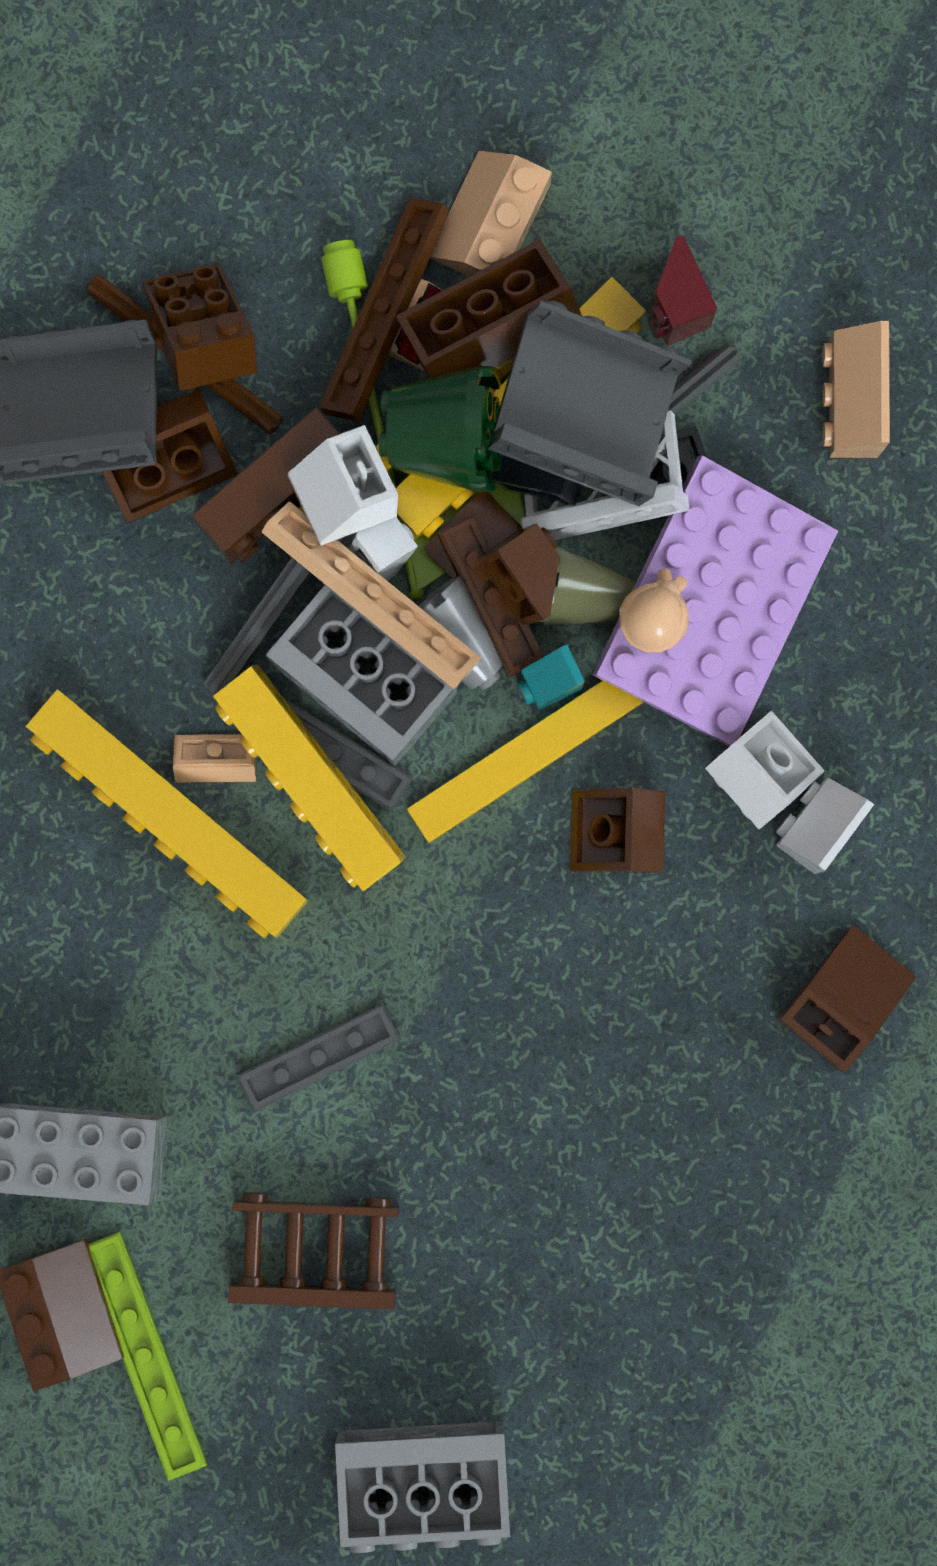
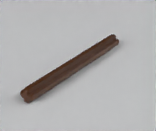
[86,274,282,434]

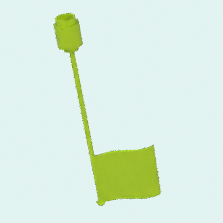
[321,240,525,600]

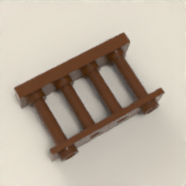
[228,1192,399,1310]

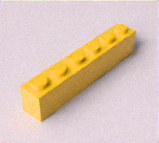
[213,664,407,891]

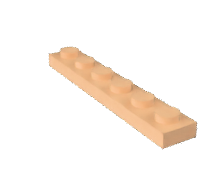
[262,501,481,689]

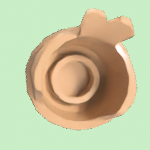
[619,568,689,653]

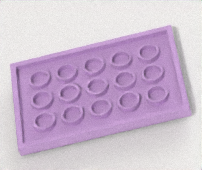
[592,455,838,746]

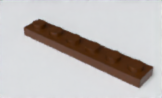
[319,198,449,422]

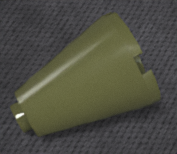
[534,546,637,625]

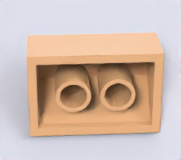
[430,151,552,276]
[822,321,890,458]

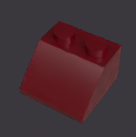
[647,235,717,346]

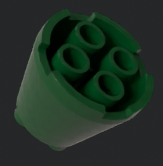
[379,366,503,492]

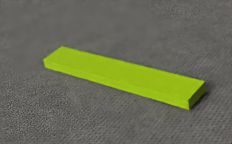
[88,1231,208,1481]

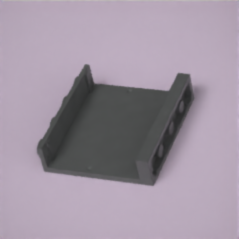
[488,300,692,506]
[0,320,157,485]

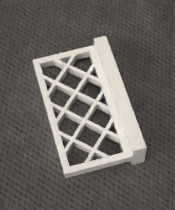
[521,410,689,540]

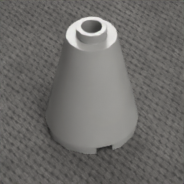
[418,576,503,691]

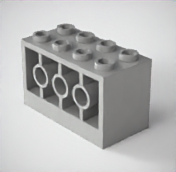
[266,585,457,766]
[0,1103,167,1205]
[335,1421,510,1553]

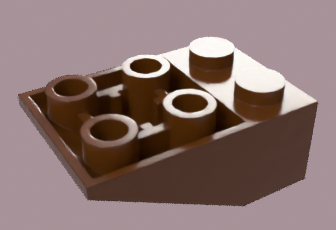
[142,263,257,391]
[775,925,916,1073]

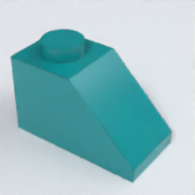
[517,644,585,711]

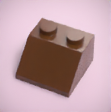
[477,523,560,626]
[570,788,665,873]

